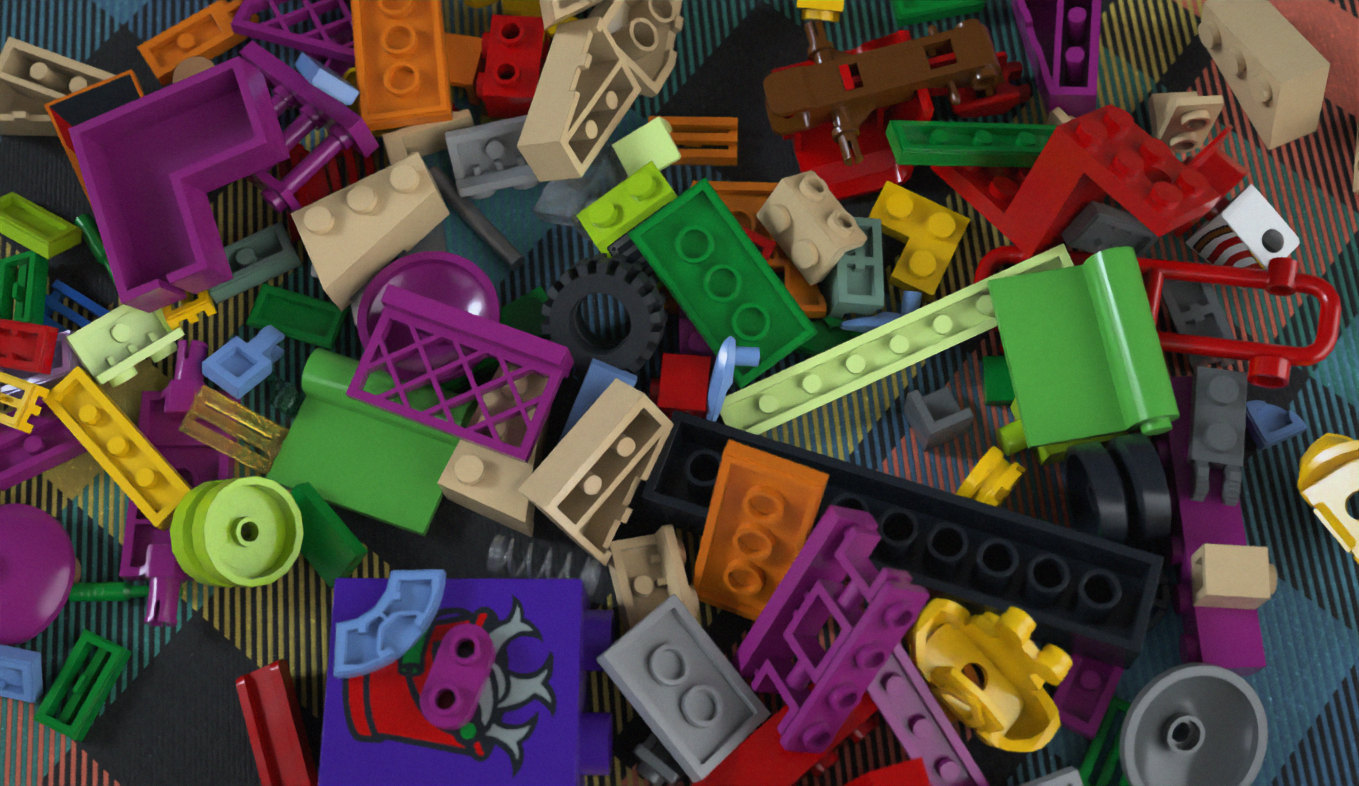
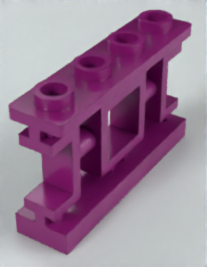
[730,505,930,753]

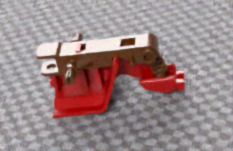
[763,19,1031,201]

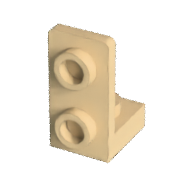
[1148,91,1224,153]
[382,109,474,165]

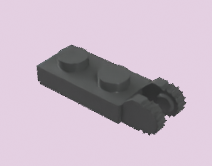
[1187,366,1248,506]

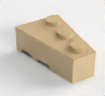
[291,152,450,312]
[437,364,552,537]

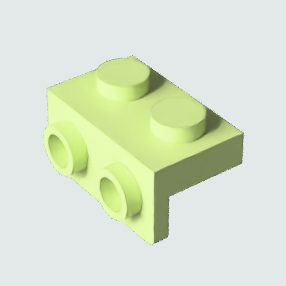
[65,304,185,388]

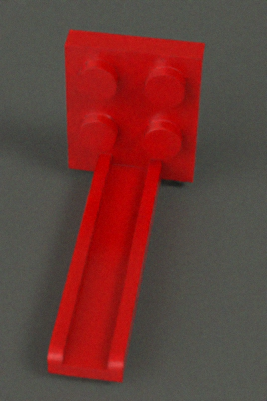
[236,659,319,786]

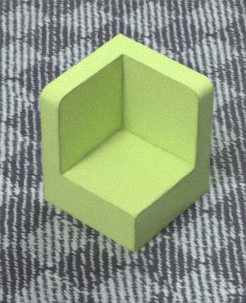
[612,116,681,177]

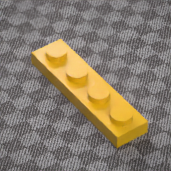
[42,366,193,532]

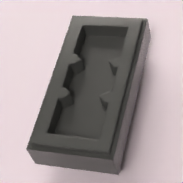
[1061,201,1160,257]

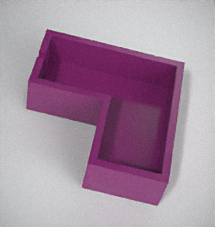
[69,56,290,313]

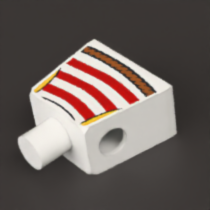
[1185,184,1300,297]

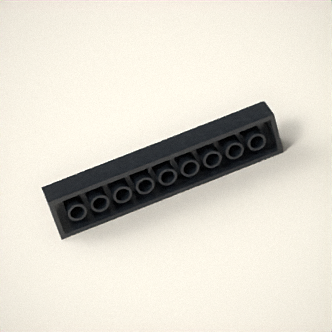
[641,410,1164,670]

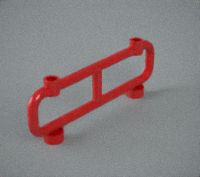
[973,245,1341,389]

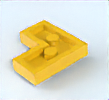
[868,180,970,302]

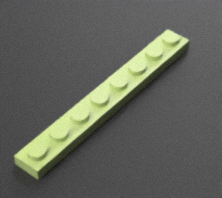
[719,243,1074,435]

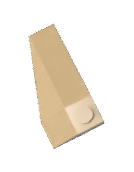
[587,0,684,98]

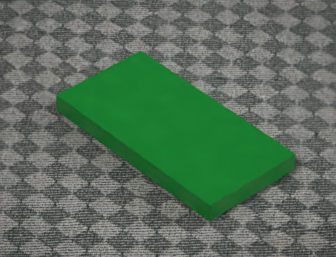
[628,177,819,389]

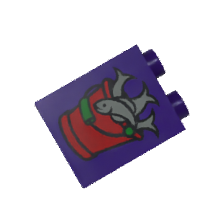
[318,578,615,786]

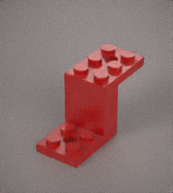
[930,103,1221,258]

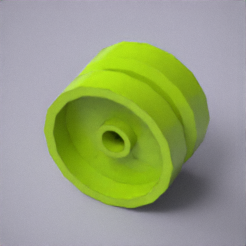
[170,476,304,588]

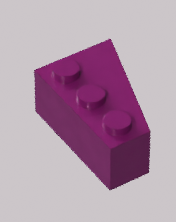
[1011,0,1101,118]

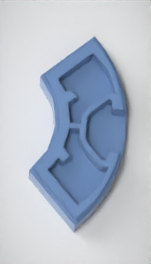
[334,569,446,679]

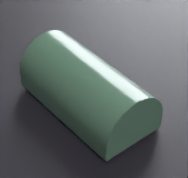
[208,221,302,304]

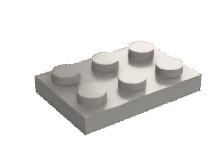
[596,593,771,783]

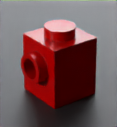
[650,353,712,420]

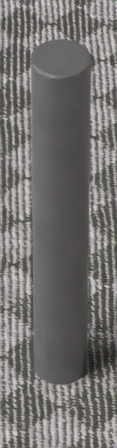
[429,166,525,270]

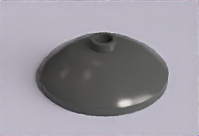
[1119,662,1268,786]

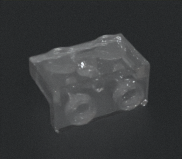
[532,142,628,242]

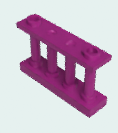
[240,41,379,214]

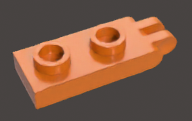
[137,0,259,87]

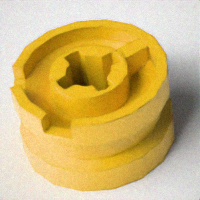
[956,445,1027,507]

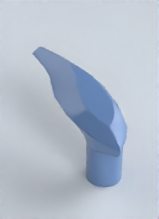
[840,290,922,333]
[706,336,760,422]

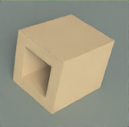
[1191,543,1277,610]

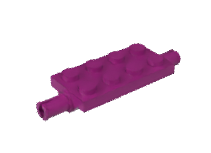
[119,340,241,627]

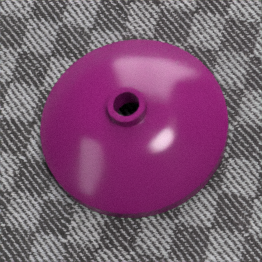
[357,251,501,385]
[0,503,76,647]

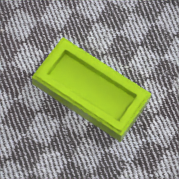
[0,192,82,259]

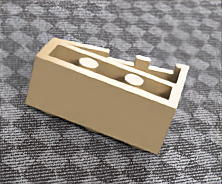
[1198,0,1330,150]
[517,16,642,182]
[0,37,146,136]
[518,378,674,566]

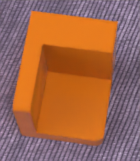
[445,32,486,105]

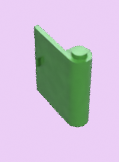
[987,246,1180,449]
[266,348,479,537]

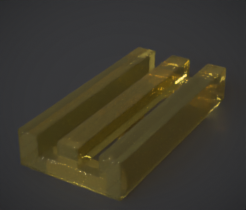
[178,385,289,475]

